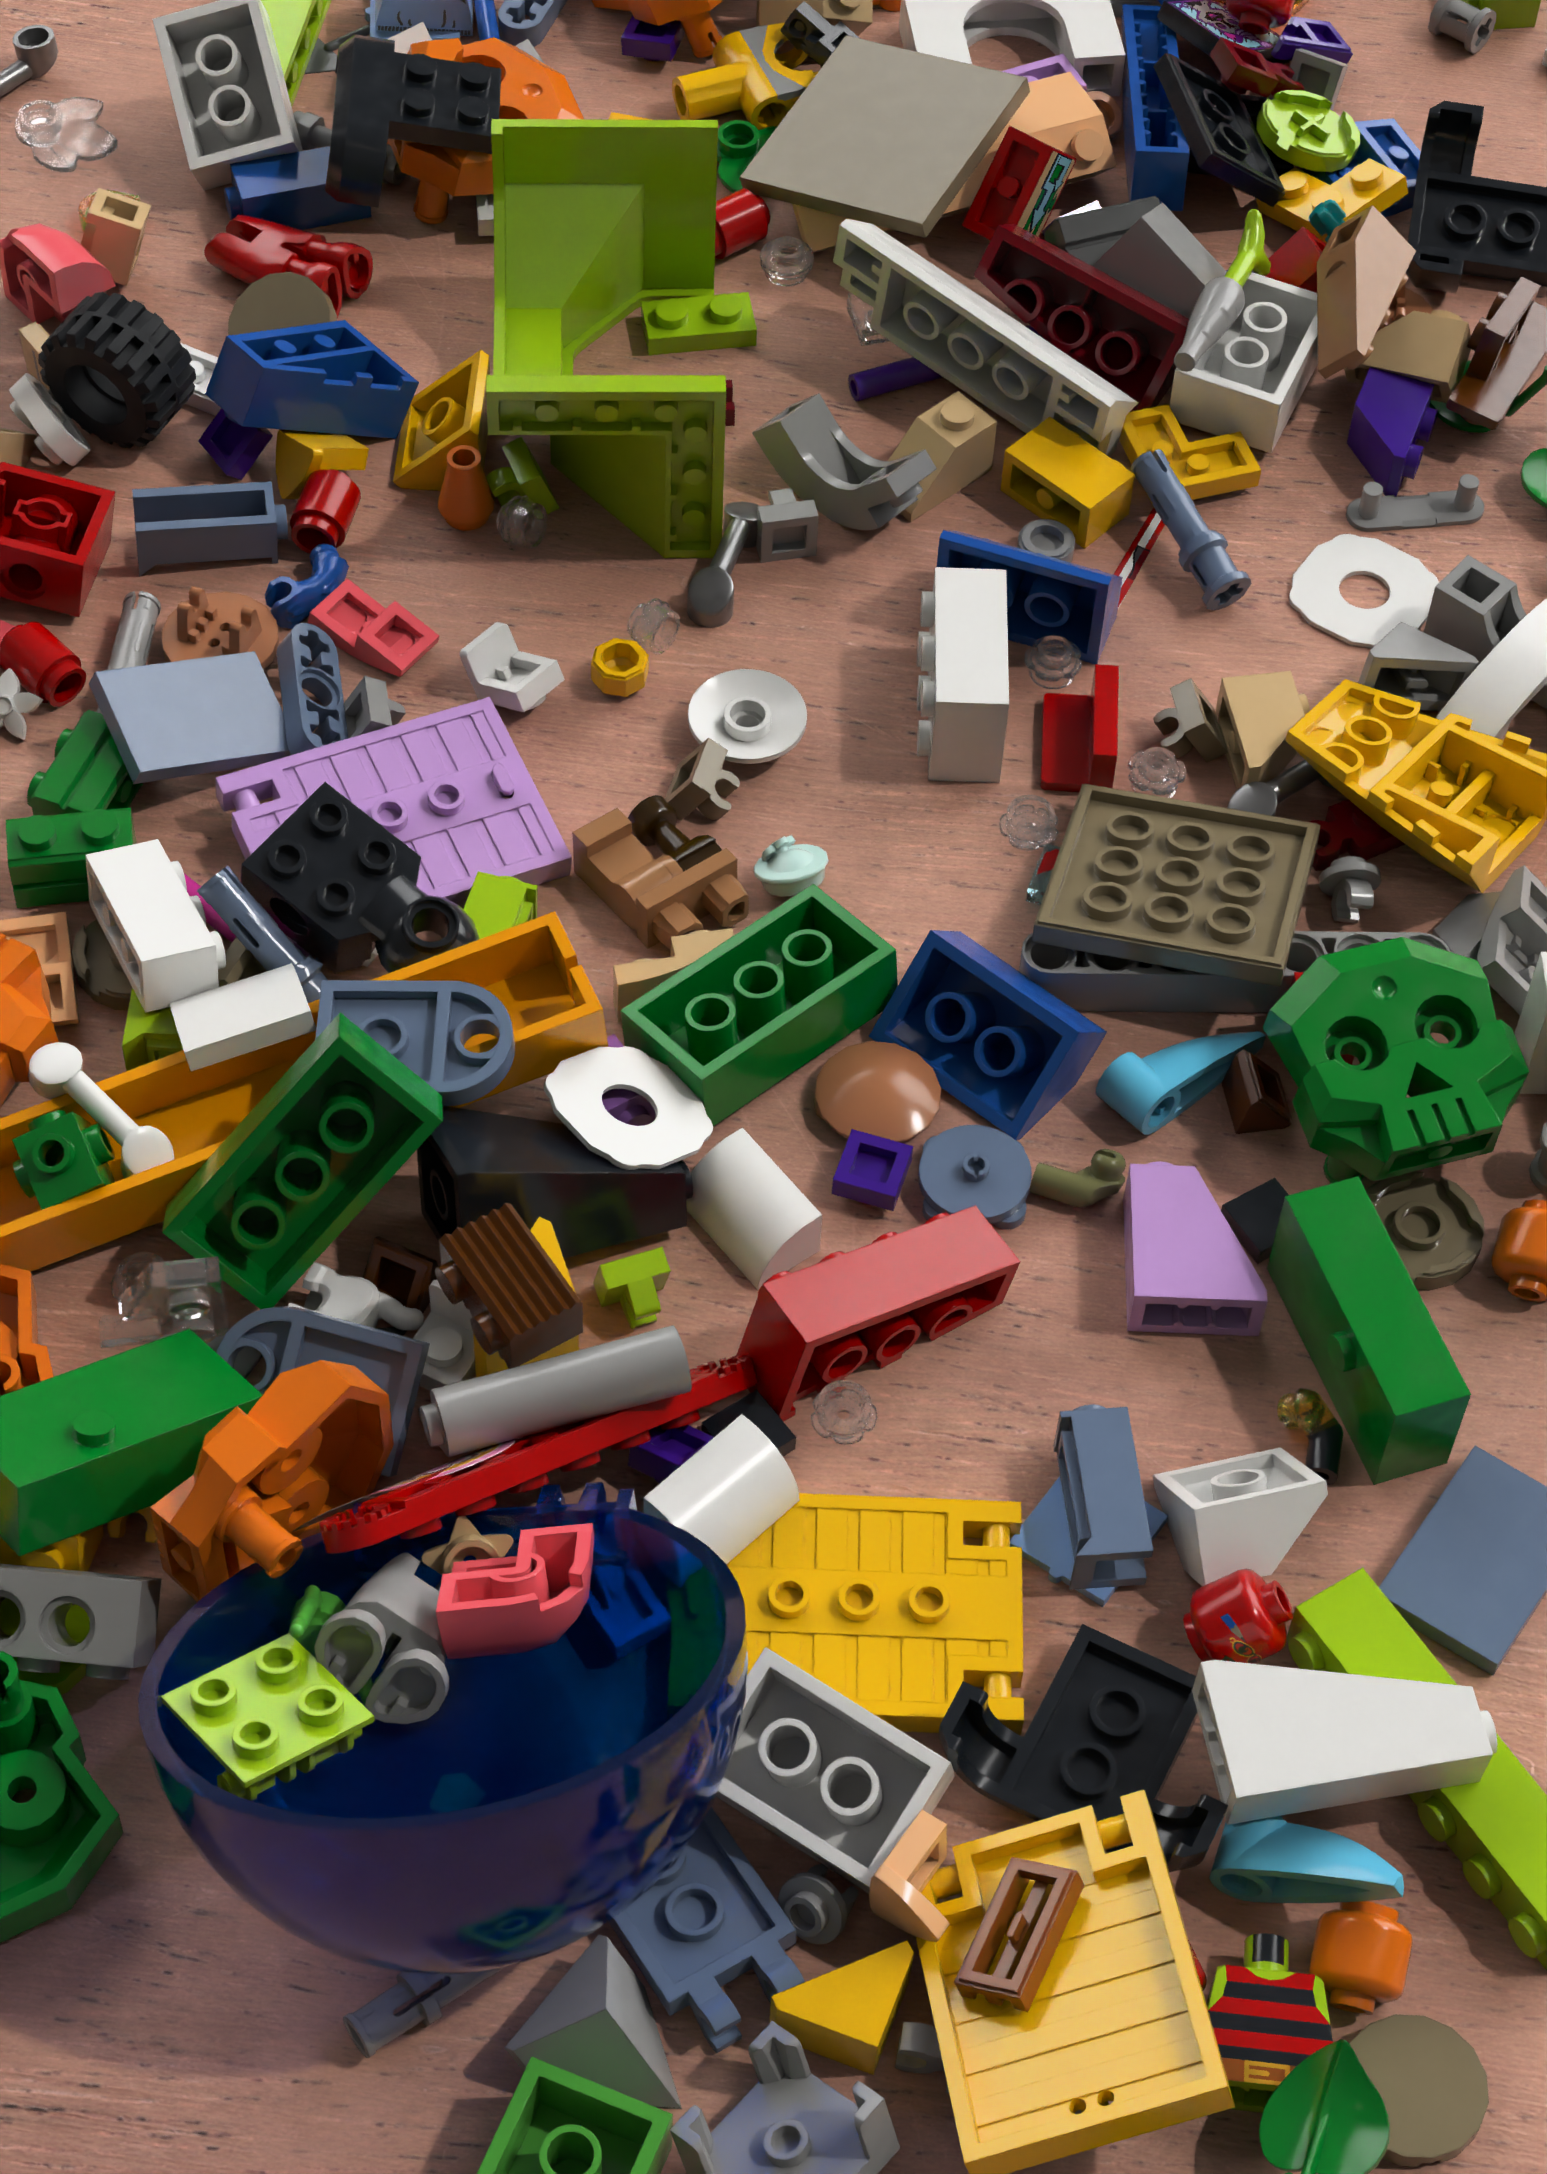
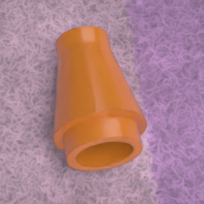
[438,445,494,531]

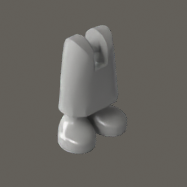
[314,1553,449,1724]

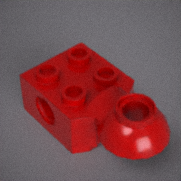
[0,462,116,617]

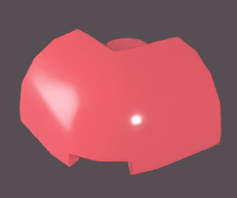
[0,223,116,324]
[436,1523,595,1660]

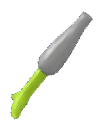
[1174,209,1271,372]

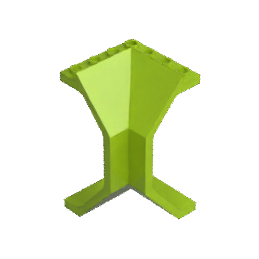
[486,119,726,558]

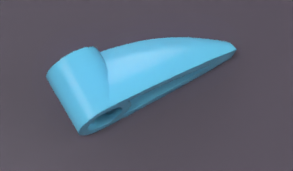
[1096,1031,1266,1135]
[1209,1816,1404,1903]

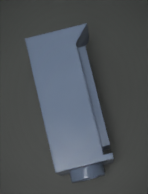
[132,481,288,577]
[1053,1404,1153,1590]

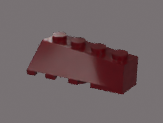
[974,224,1189,412]

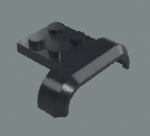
[325,34,501,208]
[1406,101,1547,294]
[939,1624,1228,1872]

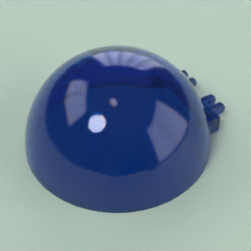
[138,1482,748,1974]

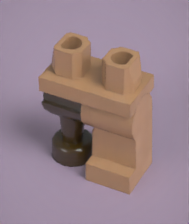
[572,795,749,949]

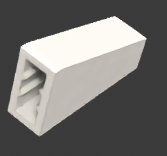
[1192,1660,1497,1825]

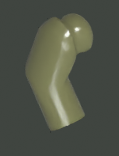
[1030,1149,1126,1207]

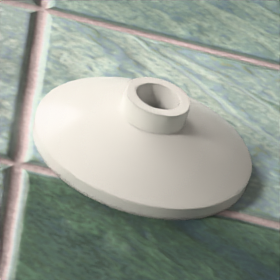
[688,669,807,764]

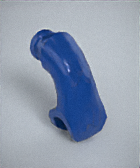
[265,543,349,629]

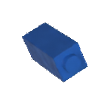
[224,146,372,230]

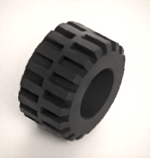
[38,292,196,448]

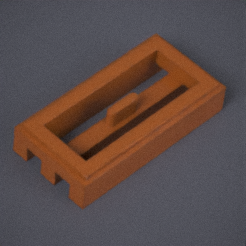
[954,1857,1084,2012]

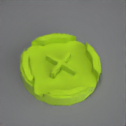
[1257,90,1360,172]

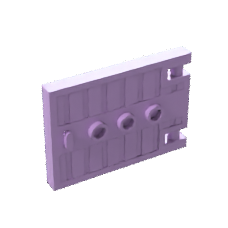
[215,697,572,957]

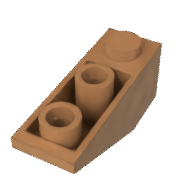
[1317,205,1416,379]

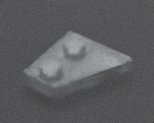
[99,1256,230,1348]

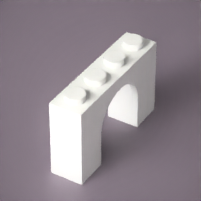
[899,0,1126,96]

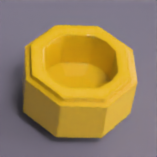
[591,638,649,697]

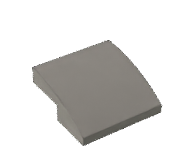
[1477,865,1547,1015]

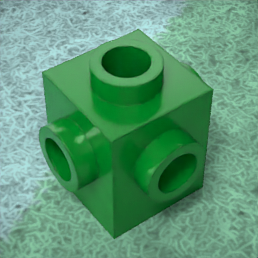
[12,1110,115,1210]

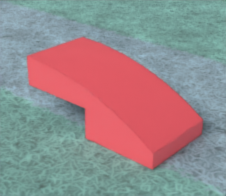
[307,578,439,677]

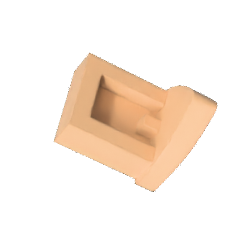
[869,1809,949,1942]

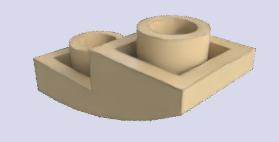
[613,928,734,1022]

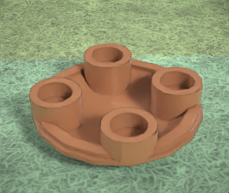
[814,1041,941,1143]

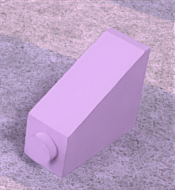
[1123,1161,1268,1336]

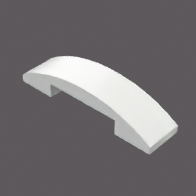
[1436,598,1547,739]

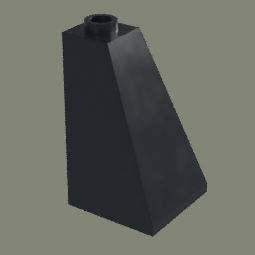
[417,1106,693,1258]

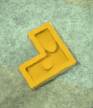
[1256,158,1408,244]
[1119,404,1261,508]

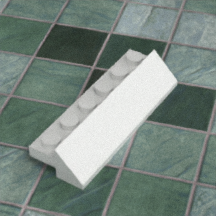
[833,219,1139,457]

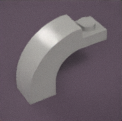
[752,393,937,530]

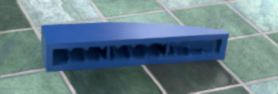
[1121,4,1190,211]

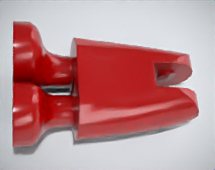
[204,215,373,318]

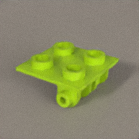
[161,1633,375,1803]

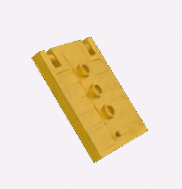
[679,1493,1024,1736]
[916,1790,1235,2174]

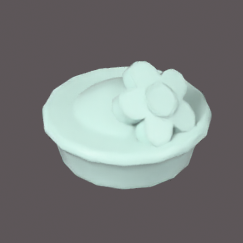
[754,835,828,897]

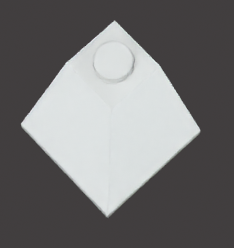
[1153,1447,1328,1587]

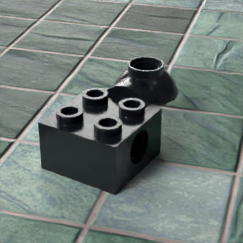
[241,782,479,974]

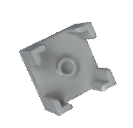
[670,2021,900,2174]

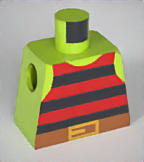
[1206,1933,1333,2113]

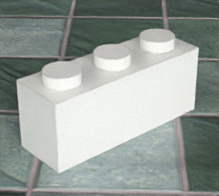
[85,839,226,1013]

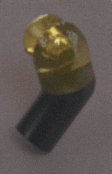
[1277,1388,1343,1485]

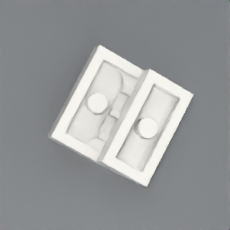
[170,963,316,1071]

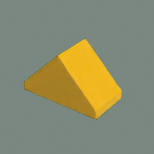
[769,1940,914,2075]

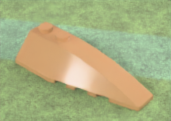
[792,72,1117,255]

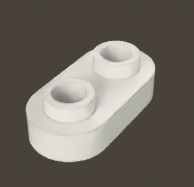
[9,373,91,466]

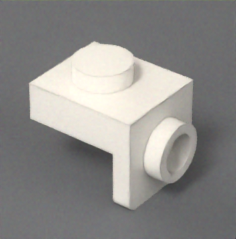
[460,622,565,712]

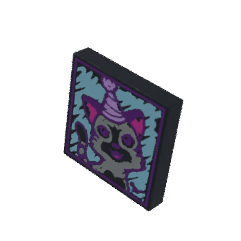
[1157,0,1290,64]

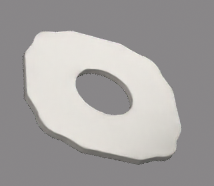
[1289,534,1439,649]
[544,1046,713,1170]

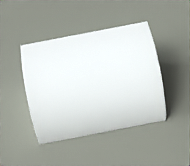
[686,1128,822,1290]
[644,1414,800,1585]

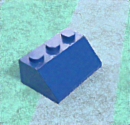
[937,530,1123,664]
[869,930,1107,1140]

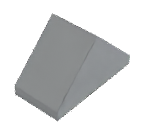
[1358,622,1479,711]

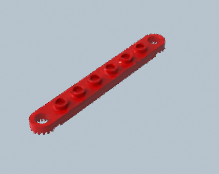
[319,1355,758,1554]

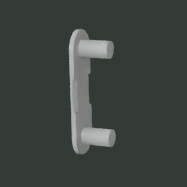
[1346,474,1484,532]

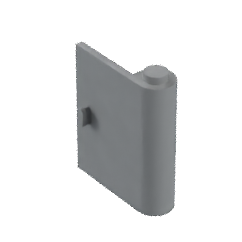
[418,1325,692,1457]

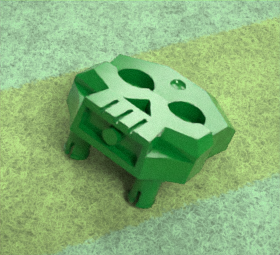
[1262,937,1529,1183]
[0,1651,124,1943]

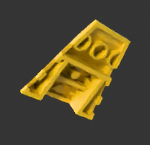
[1285,679,1547,893]

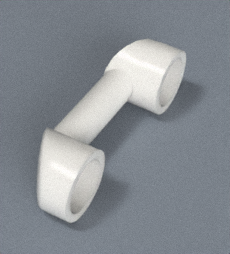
[28,1042,174,1178]

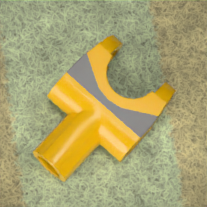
[672,23,819,130]

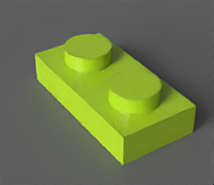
[641,292,757,356]

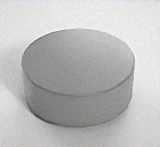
[1017,519,1075,563]

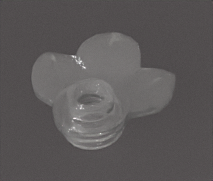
[15,97,118,172]

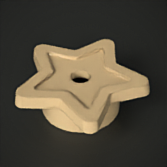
[421,1516,514,1575]

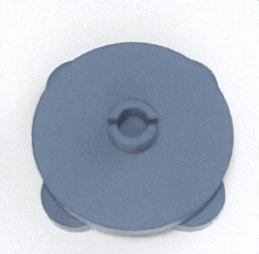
[918,1125,1032,1229]

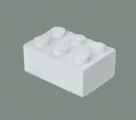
[152,0,303,191]
[1169,272,1318,453]
[917,567,1009,783]
[687,1647,955,1894]

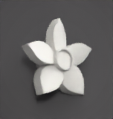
[0,668,43,740]

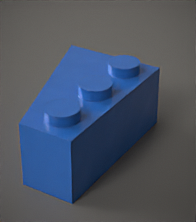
[205,320,419,439]

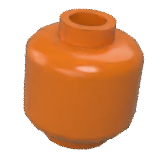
[1492,1199,1547,1302]
[1309,1901,1413,2015]

